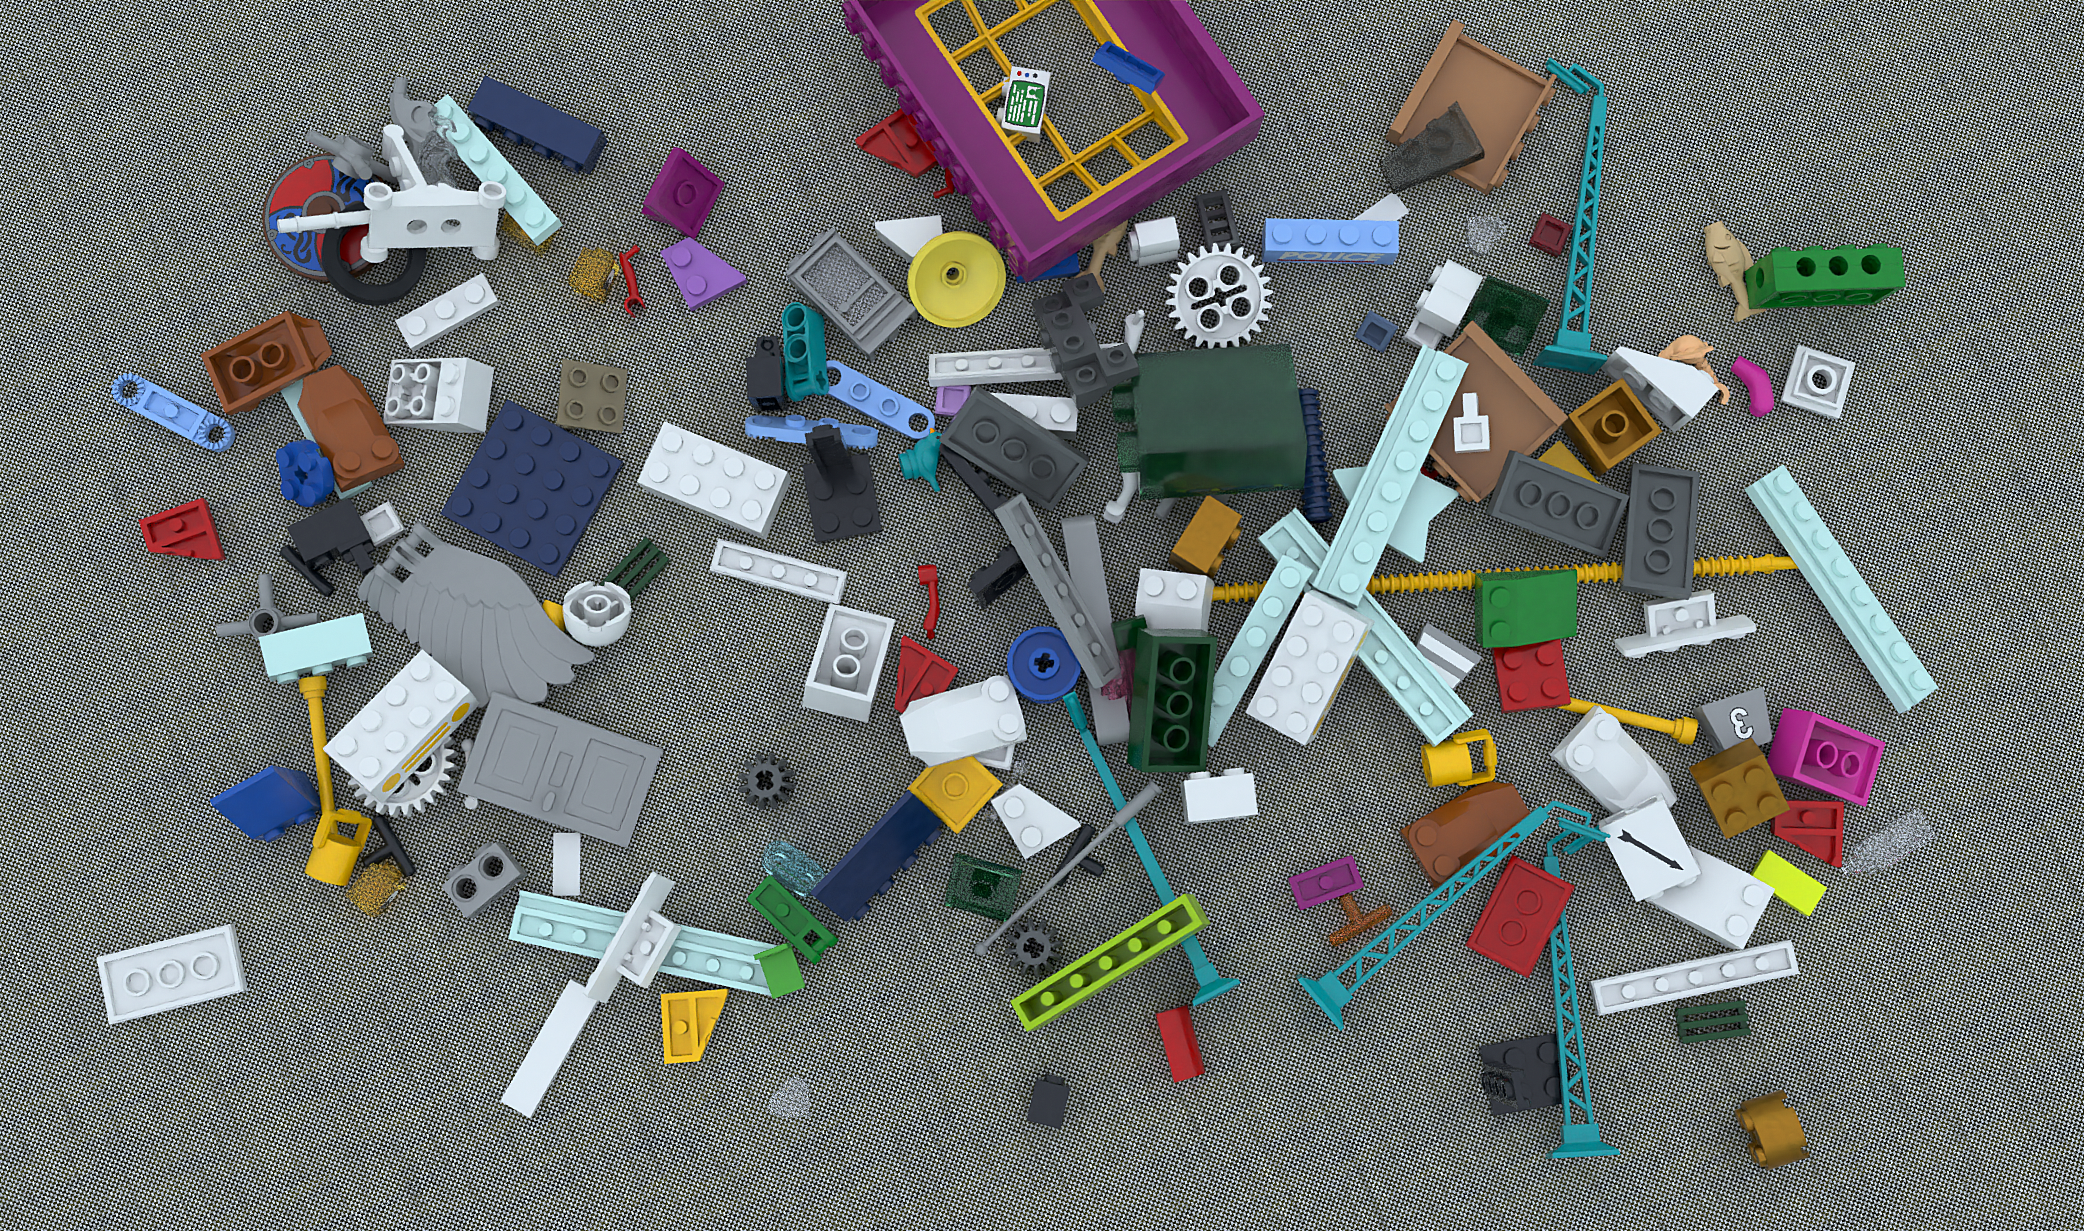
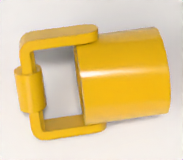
[1421,729,1498,788]
[304,808,372,886]

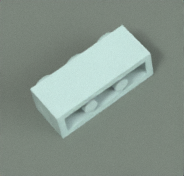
[258,613,374,684]

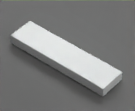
[710,538,848,605]
[500,979,599,1118]

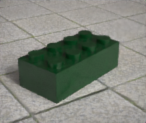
[1127,628,1218,773]

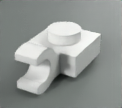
[1454,393,1490,453]

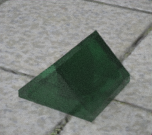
[1461,275,1550,357]
[944,853,1023,922]

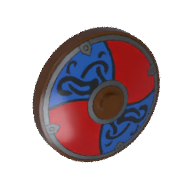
[262,153,389,283]

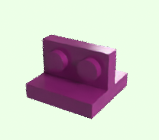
[641,147,725,240]

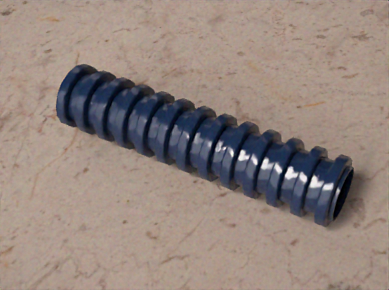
[1289,388,1333,524]

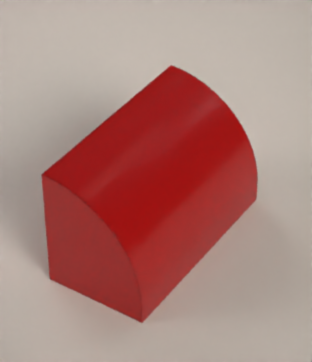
[1154,1004,1206,1083]

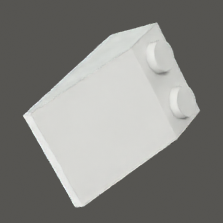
[1601,346,1719,433]
[1135,568,1214,632]
[802,603,895,723]
[1644,845,1775,950]

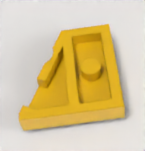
[661,989,729,1064]

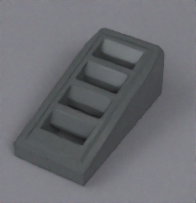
[1195,189,1241,254]

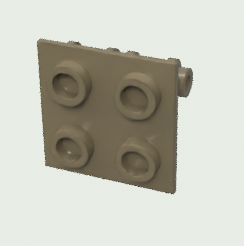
[556,359,628,434]

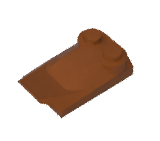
[200,310,333,416]
[297,365,405,493]
[1398,781,1530,890]

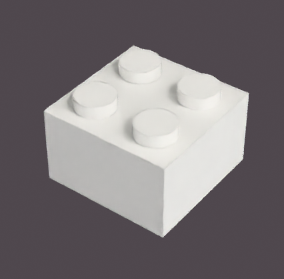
[1180,768,1258,825]

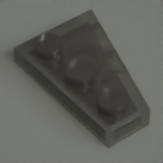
[1380,101,1485,194]

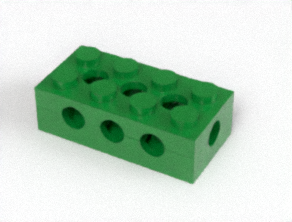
[1745,243,1906,309]

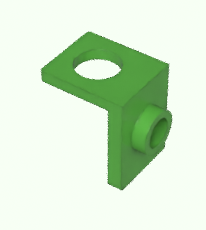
[753,943,806,999]

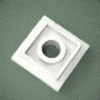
[1780,345,1856,420]

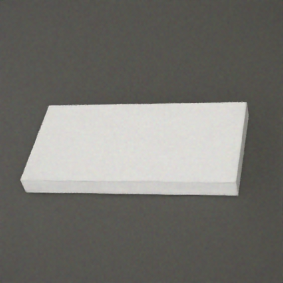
[96,924,248,1025]

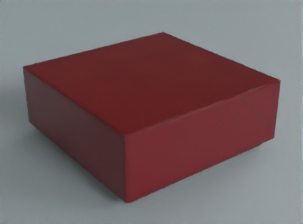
[1527,213,1573,258]

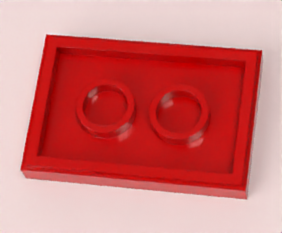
[1465,855,1575,979]

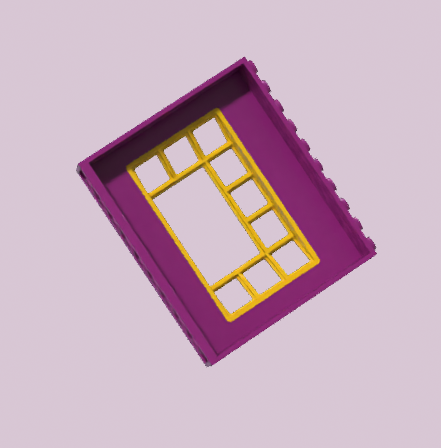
[841,0,1265,283]

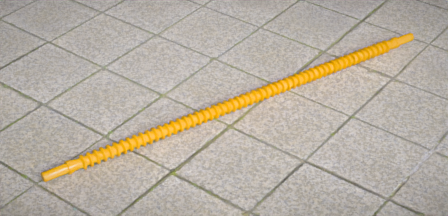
[1211,554,1799,603]

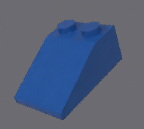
[209,765,321,843]

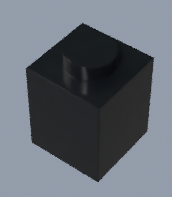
[1026,1073,1070,1129]

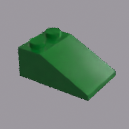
[1475,569,1577,648]

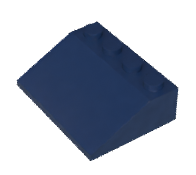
[810,790,944,922]

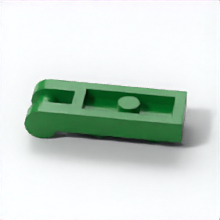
[746,874,839,965]

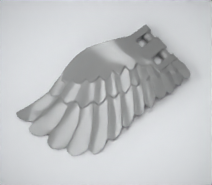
[357,521,596,709]

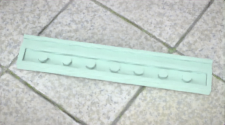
[1312,344,1469,608]
[1744,465,1938,714]
[1257,507,1474,747]
[508,890,779,996]

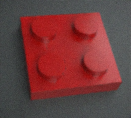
[1491,639,1571,714]

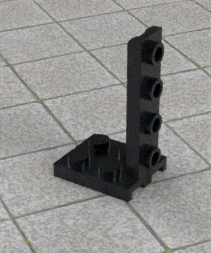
[802,424,882,544]
[939,443,1029,610]
[1478,1032,1574,1116]

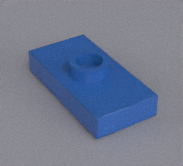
[1092,41,1165,95]

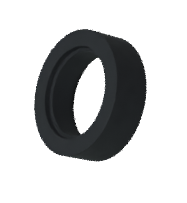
[321,202,426,306]

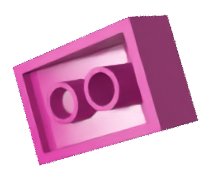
[1767,708,1885,807]

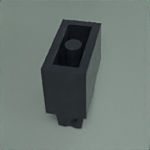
[746,336,789,412]
[287,498,375,577]

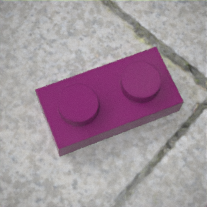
[1287,855,1364,911]

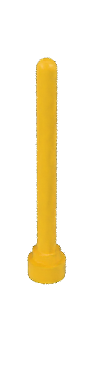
[298,676,338,834]
[1557,697,1698,745]

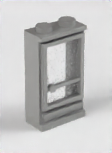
[785,227,918,363]

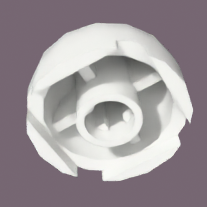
[563,581,631,647]

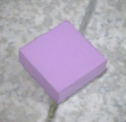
[935,385,971,417]

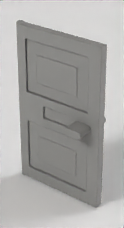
[457,691,664,848]

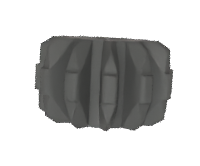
[738,752,796,810]
[1005,918,1063,977]

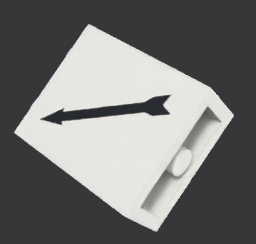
[1599,793,1701,902]

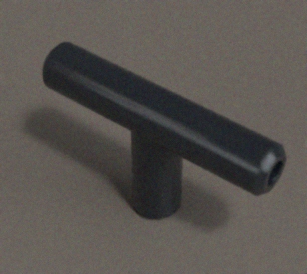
[280,545,335,597]
[362,815,417,878]
[1052,823,1105,887]

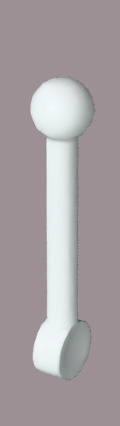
[461,739,480,809]

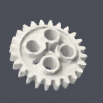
[1165,243,1273,351]
[345,737,458,818]

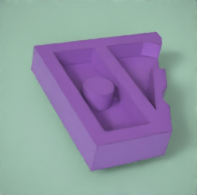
[660,237,748,311]

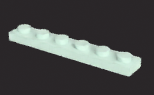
[434,94,563,246]
[1208,553,1313,747]

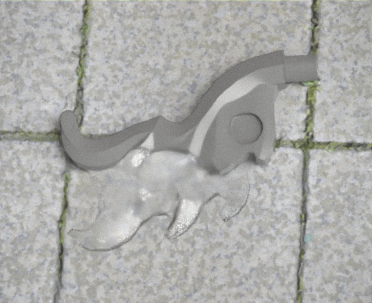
[389,77,459,189]

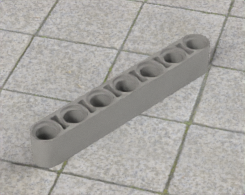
[1061,514,1130,746]

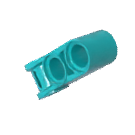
[781,302,829,402]

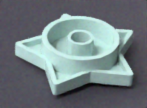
[1332,466,1459,564]

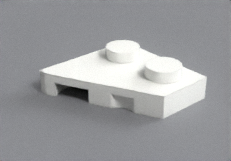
[990,783,1081,859]

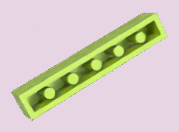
[1010,894,1211,1032]

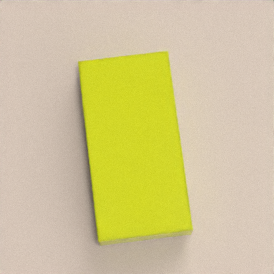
[1750,850,1827,916]

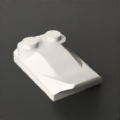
[899,675,1027,768]
[1550,705,1677,815]

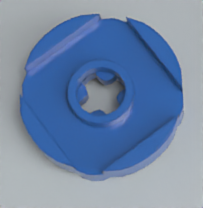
[276,439,334,507]

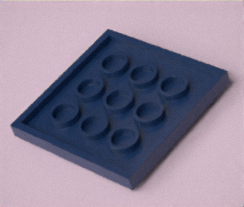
[440,399,624,578]

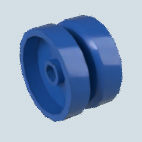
[1007,626,1081,704]

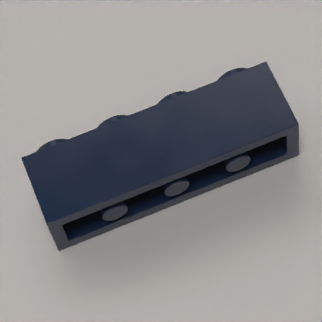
[467,75,608,175]

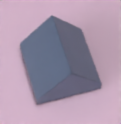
[1354,310,1398,353]

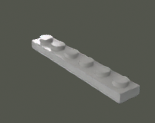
[994,493,1122,689]

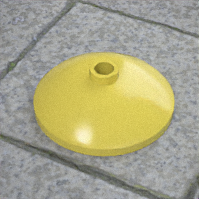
[907,231,1006,328]

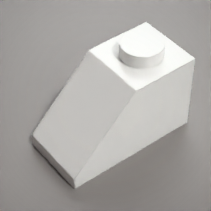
[875,215,943,264]

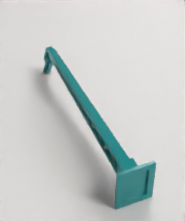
[1532,57,1608,375]
[1062,691,1241,1009]
[1296,801,1611,1031]
[1543,823,1620,1159]

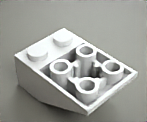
[383,357,494,433]

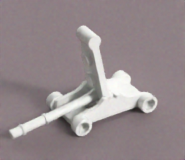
[277,124,506,263]

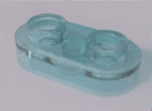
[761,841,825,897]

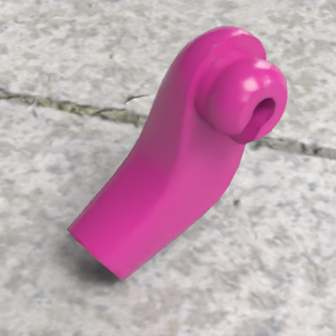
[1730,356,1774,417]

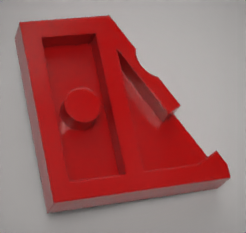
[854,108,939,178]
[894,635,959,714]

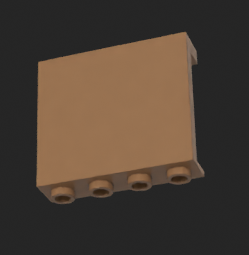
[1385,19,1557,196]
[1384,320,1569,503]

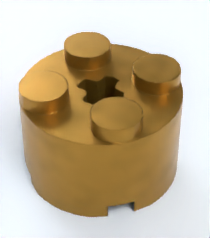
[1734,1089,1809,1170]

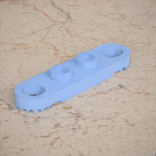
[826,360,935,441]
[111,373,235,452]
[745,415,878,449]

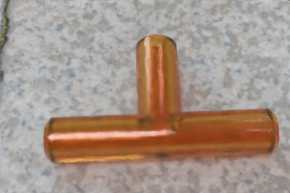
[1328,893,1393,947]

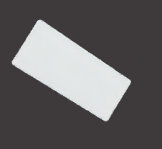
[1353,192,1409,221]
[553,832,581,896]

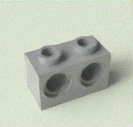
[441,842,528,918]

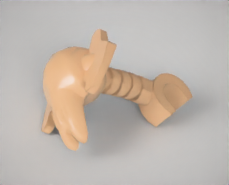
[1657,335,1730,405]

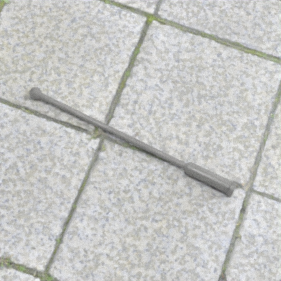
[974,779,1163,956]

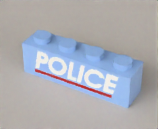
[1262,218,1399,265]

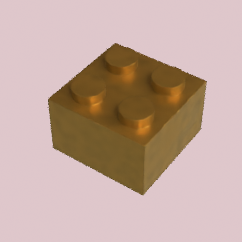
[1561,378,1662,477]
[1168,495,1243,579]
[1688,738,1790,840]

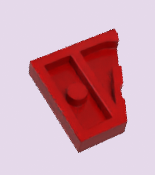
[138,498,226,561]
[1770,799,1844,867]

